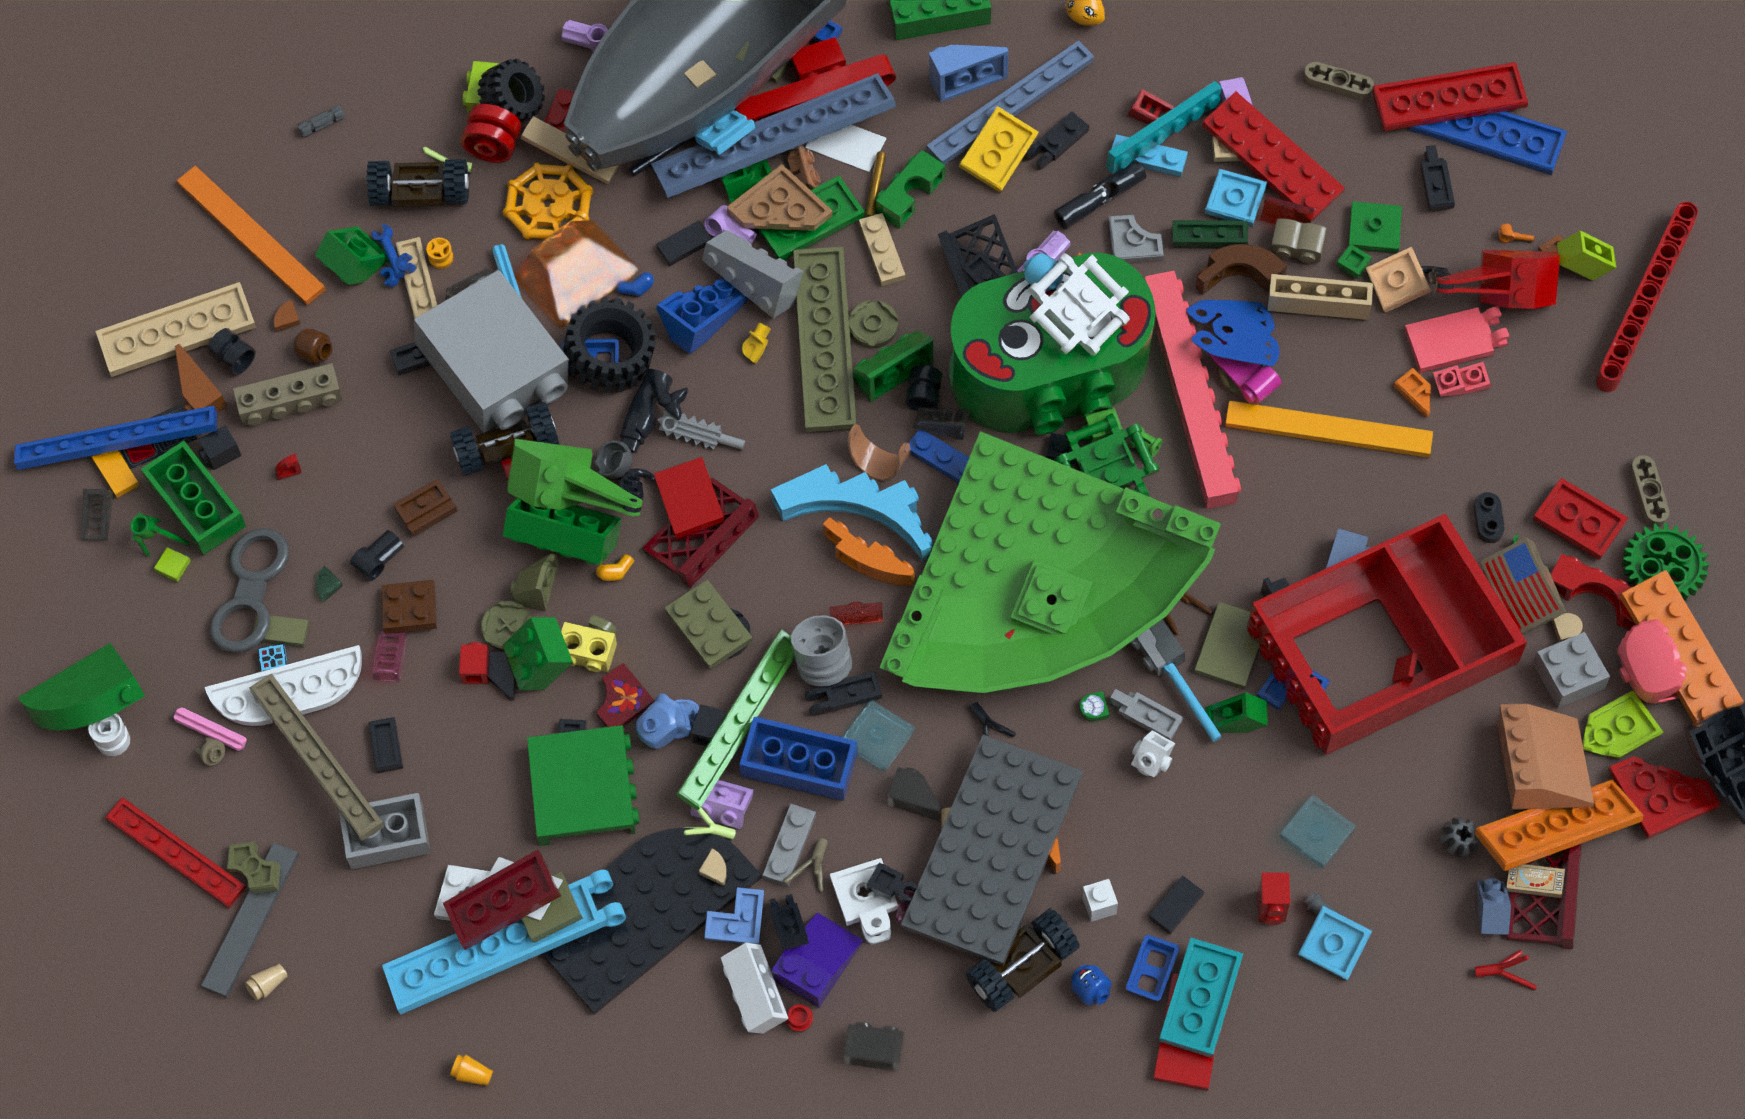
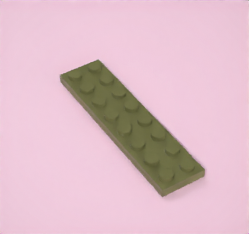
[793,247,856,432]

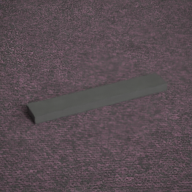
[201,843,299,998]

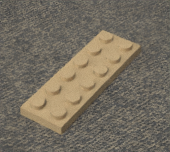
[96,282,256,377]

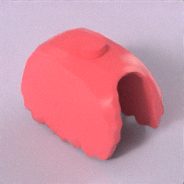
[1617,619,1687,704]

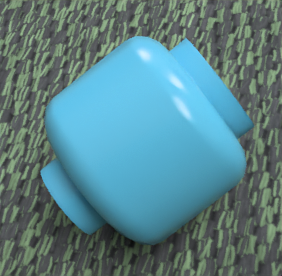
[1024,253,1063,292]

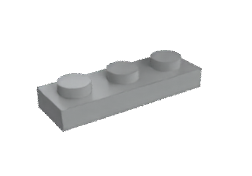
[763,804,816,887]

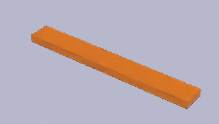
[176,166,326,306]

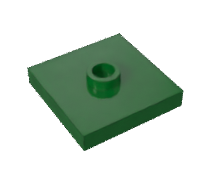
[1348,201,1402,253]

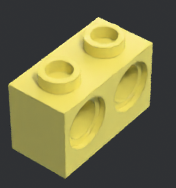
[561,622,617,672]

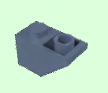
[1476,878,1511,935]

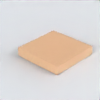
[1366,247,1432,313]

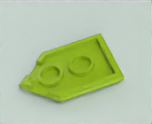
[1582,690,1664,759]

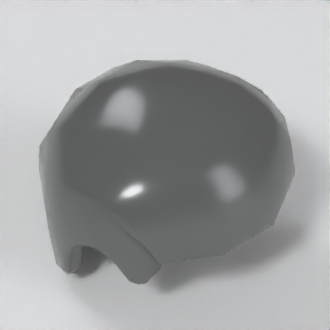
[594,440,633,479]

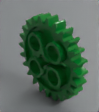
[1622,523,1709,601]

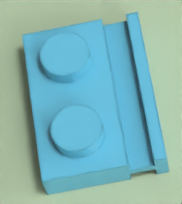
[695,110,756,155]

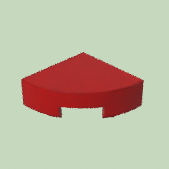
[275,453,302,480]

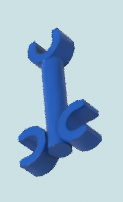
[372,223,417,288]

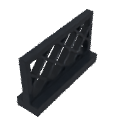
[938,214,1018,297]

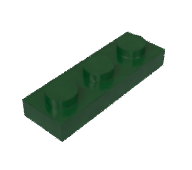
[1172,220,1248,247]

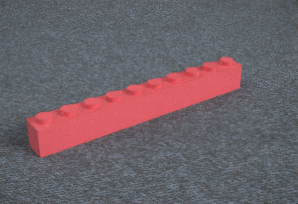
[1145,271,1241,509]

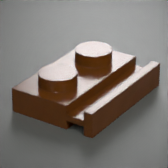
[393,479,457,536]

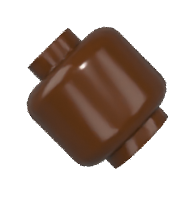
[294,329,332,364]

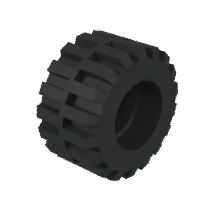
[478,59,545,122]

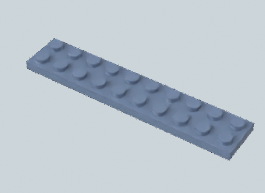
[651,73,896,198]

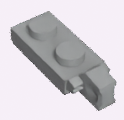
[1109,689,1183,741]

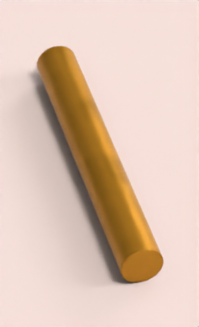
[865,151,886,218]

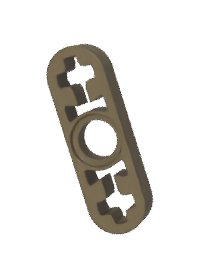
[1304,62,1374,101]
[1630,455,1670,527]

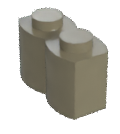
[1271,219,1327,264]

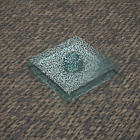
[843,700,915,771]
[1280,794,1356,869]

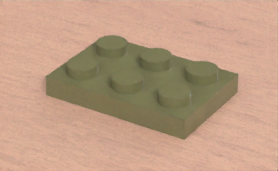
[665,579,753,670]

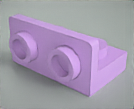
[691,780,753,829]

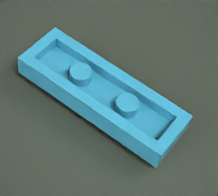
[1112,134,1188,177]

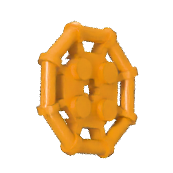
[502,162,594,242]

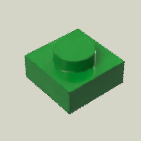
[1336,244,1372,279]

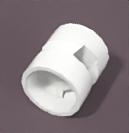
[88,713,130,757]

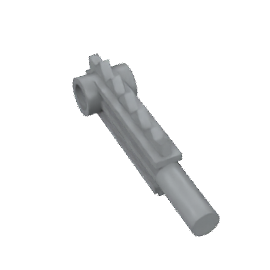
[657,411,745,450]

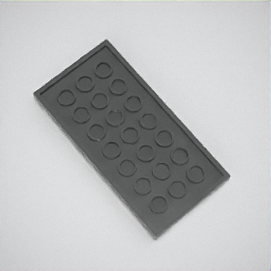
[901,735,1083,966]

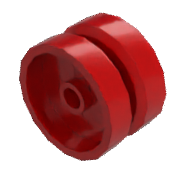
[460,104,522,163]

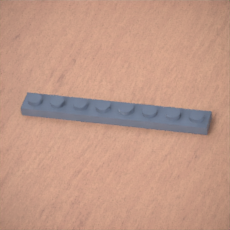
[927,40,1094,165]

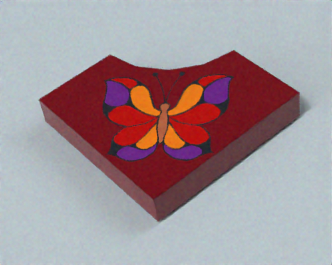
[596,663,655,727]

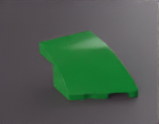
[721,159,772,203]

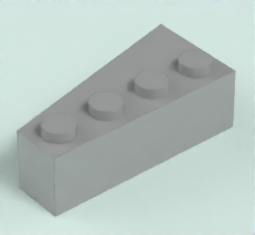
[702,230,803,319]

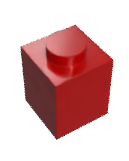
[459,642,489,684]

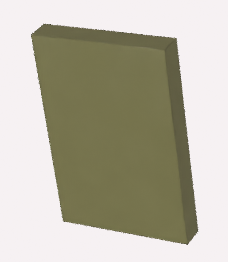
[1194,602,1260,690]

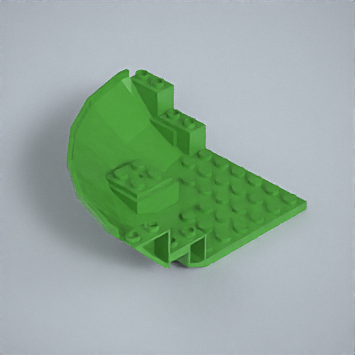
[879,431,1221,693]

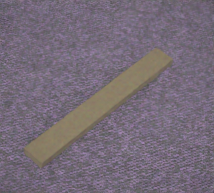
[249,674,384,841]

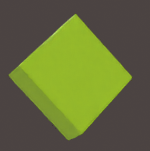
[154,547,191,582]

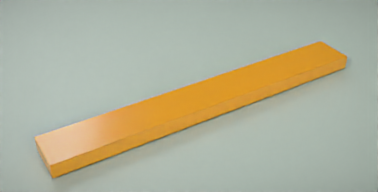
[1225,401,1433,458]

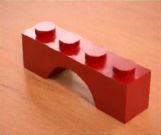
[1551,554,1636,631]

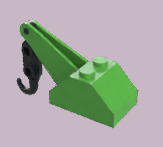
[507,439,655,516]

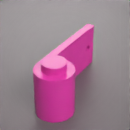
[1206,332,1282,404]

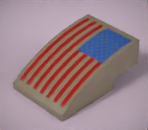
[1480,537,1567,635]

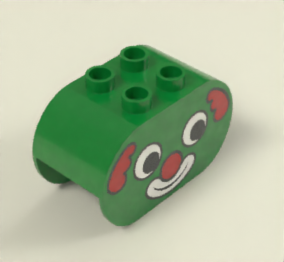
[949,252,1155,435]

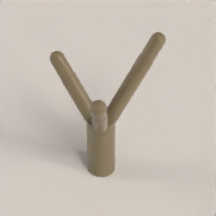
[783,838,828,892]

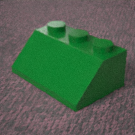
[853,330,934,402]

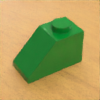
[1205,692,1268,733]

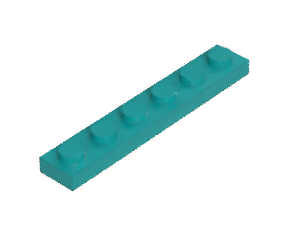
[1106,81,1222,174]

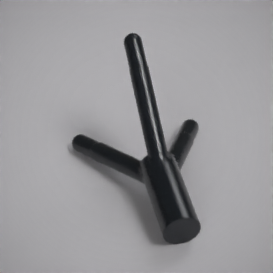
[969,702,1016,737]

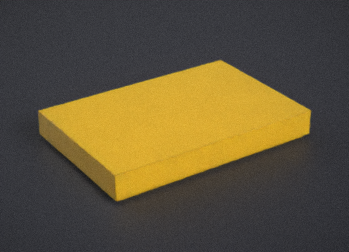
[959,106,1039,193]

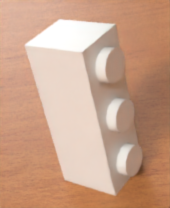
[721,943,788,1034]

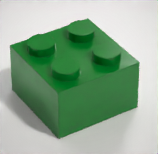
[502,617,573,690]

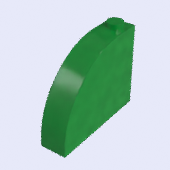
[18,643,145,730]

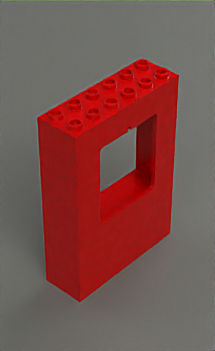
[1247,513,1527,755]

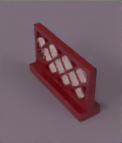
[643,477,759,588]
[1506,844,1582,949]

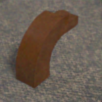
[1196,244,1287,295]

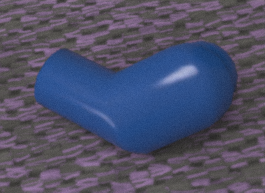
[618,272,654,296]

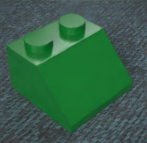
[315,227,389,285]

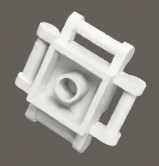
[1028,253,1130,356]

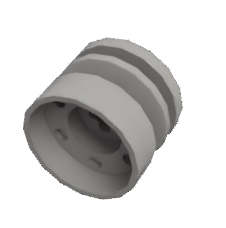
[791,615,852,687]

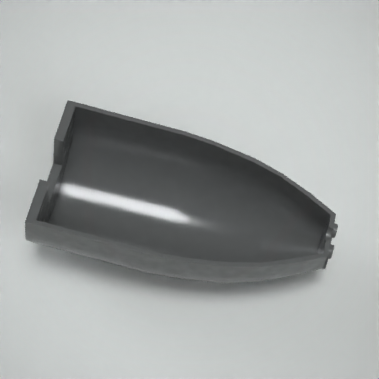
[564,0,846,172]

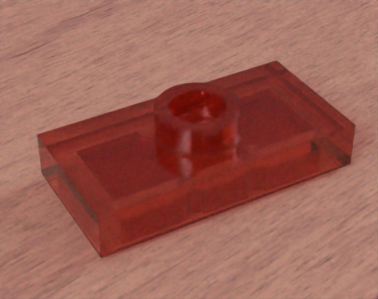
[1260,195,1315,224]
[830,602,883,625]

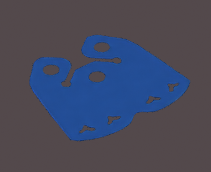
[1187,300,1279,366]

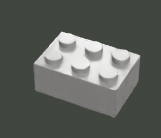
[339,793,431,870]

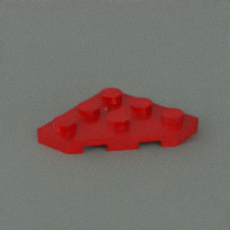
[1608,756,1721,839]

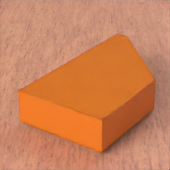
[1393,368,1431,418]

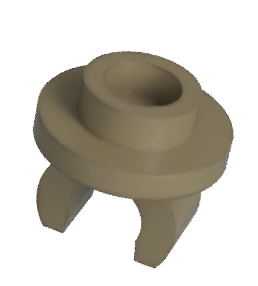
[195,738,225,766]

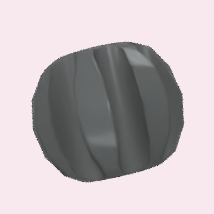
[1440,817,1480,857]

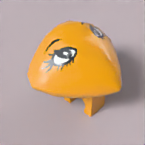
[1065,0,1105,26]

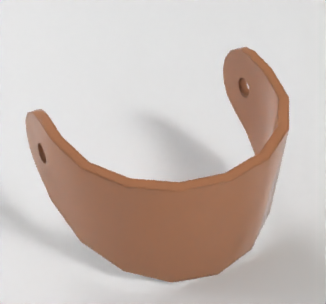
[848,424,911,481]

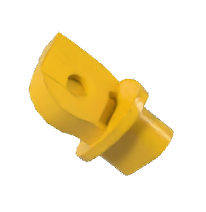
[742,322,771,363]

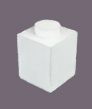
[1082,879,1118,922]

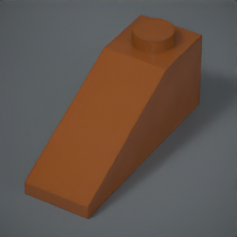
[175,344,227,413]

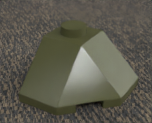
[510,553,559,611]

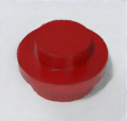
[786,1004,813,1032]

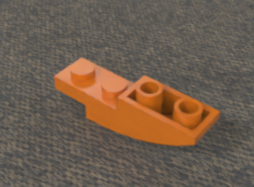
[823,517,915,586]

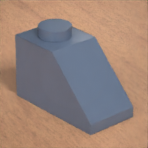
[1326,529,1370,568]

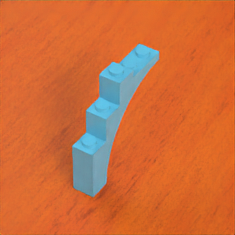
[771,464,933,562]

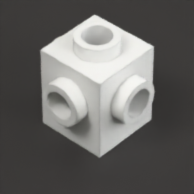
[1131,730,1175,777]

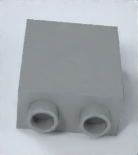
[414,270,568,433]

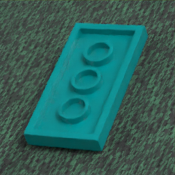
[1159,937,1244,1058]

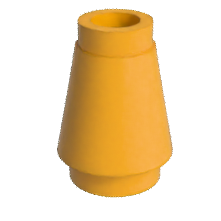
[450,1054,493,1086]

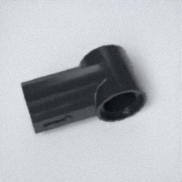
[350,530,404,581]

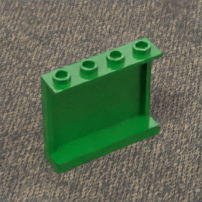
[527,725,640,846]

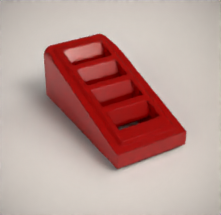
[1127,89,1175,124]

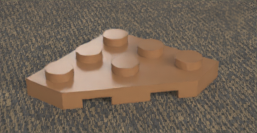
[727,164,833,231]

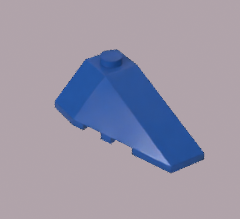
[656,278,749,354]

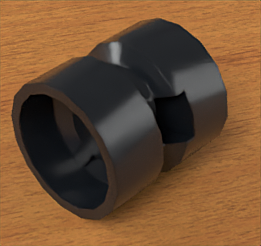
[207,328,256,375]
[905,365,942,412]

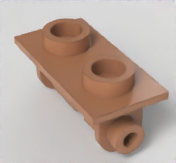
[787,145,821,190]

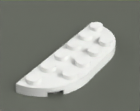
[205,645,362,726]

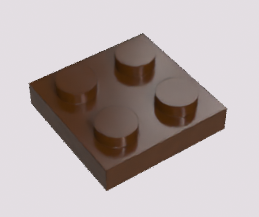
[382,580,437,634]

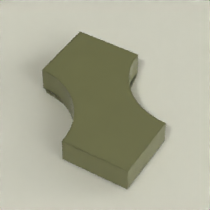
[227,841,281,894]

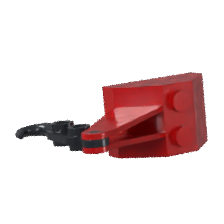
[1421,250,1560,309]

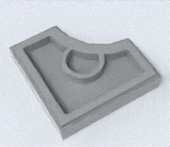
[1108,215,1164,263]

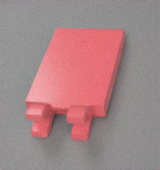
[1404,306,1509,373]

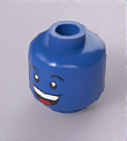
[1071,965,1111,1005]

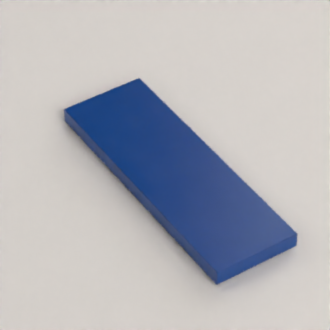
[1410,111,1567,175]

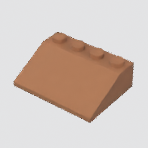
[1497,704,1594,809]

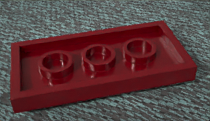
[443,849,561,950]

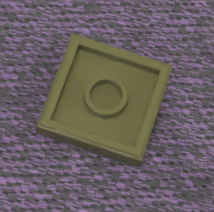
[522,871,583,943]

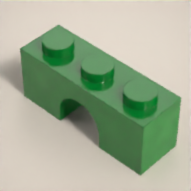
[875,150,945,229]

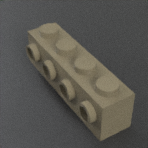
[233,363,343,426]

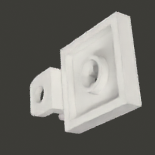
[830,858,898,945]
[434,865,490,921]

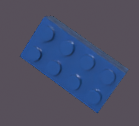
[739,716,858,801]

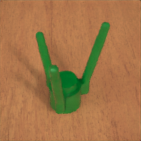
[130,513,190,557]

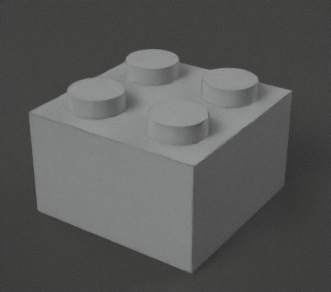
[1533,632,1610,709]

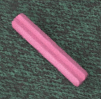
[174,708,247,751]

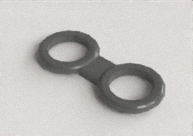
[210,528,289,653]

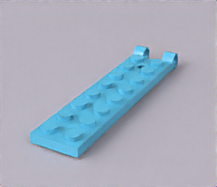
[382,870,626,1014]

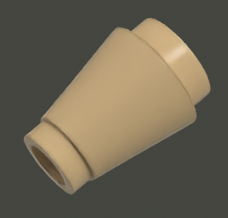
[245,963,288,1001]

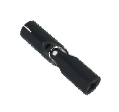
[1054,160,1147,229]

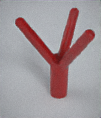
[1474,950,1537,990]

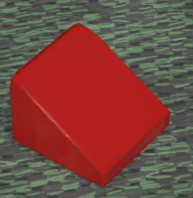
[1392,653,1418,683]

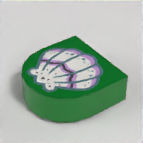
[1080,691,1109,721]

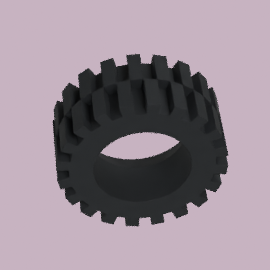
[563,297,656,393]

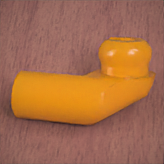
[596,554,634,581]

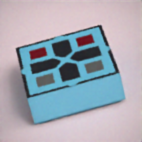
[258,643,288,672]

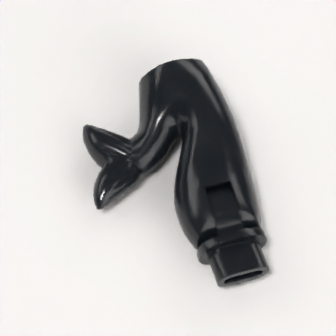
[619,369,688,453]

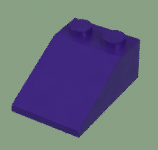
[772,913,863,1008]

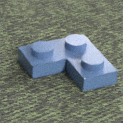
[704,887,764,945]

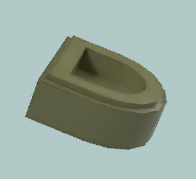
[588,615,617,634]

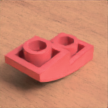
[1433,362,1491,397]

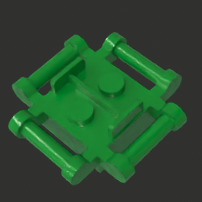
[1054,413,1160,497]

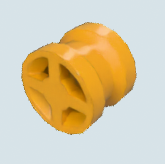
[426,238,454,269]

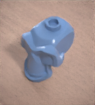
[635,693,699,749]

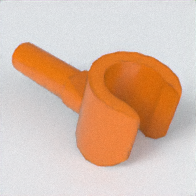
[1498,224,1534,243]

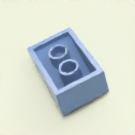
[929,45,1009,102]

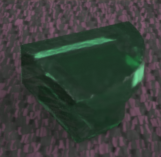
[316,566,343,603]

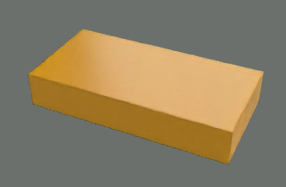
[91,450,140,498]

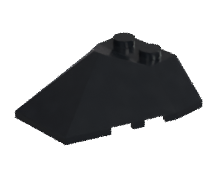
[1683,701,1745,825]

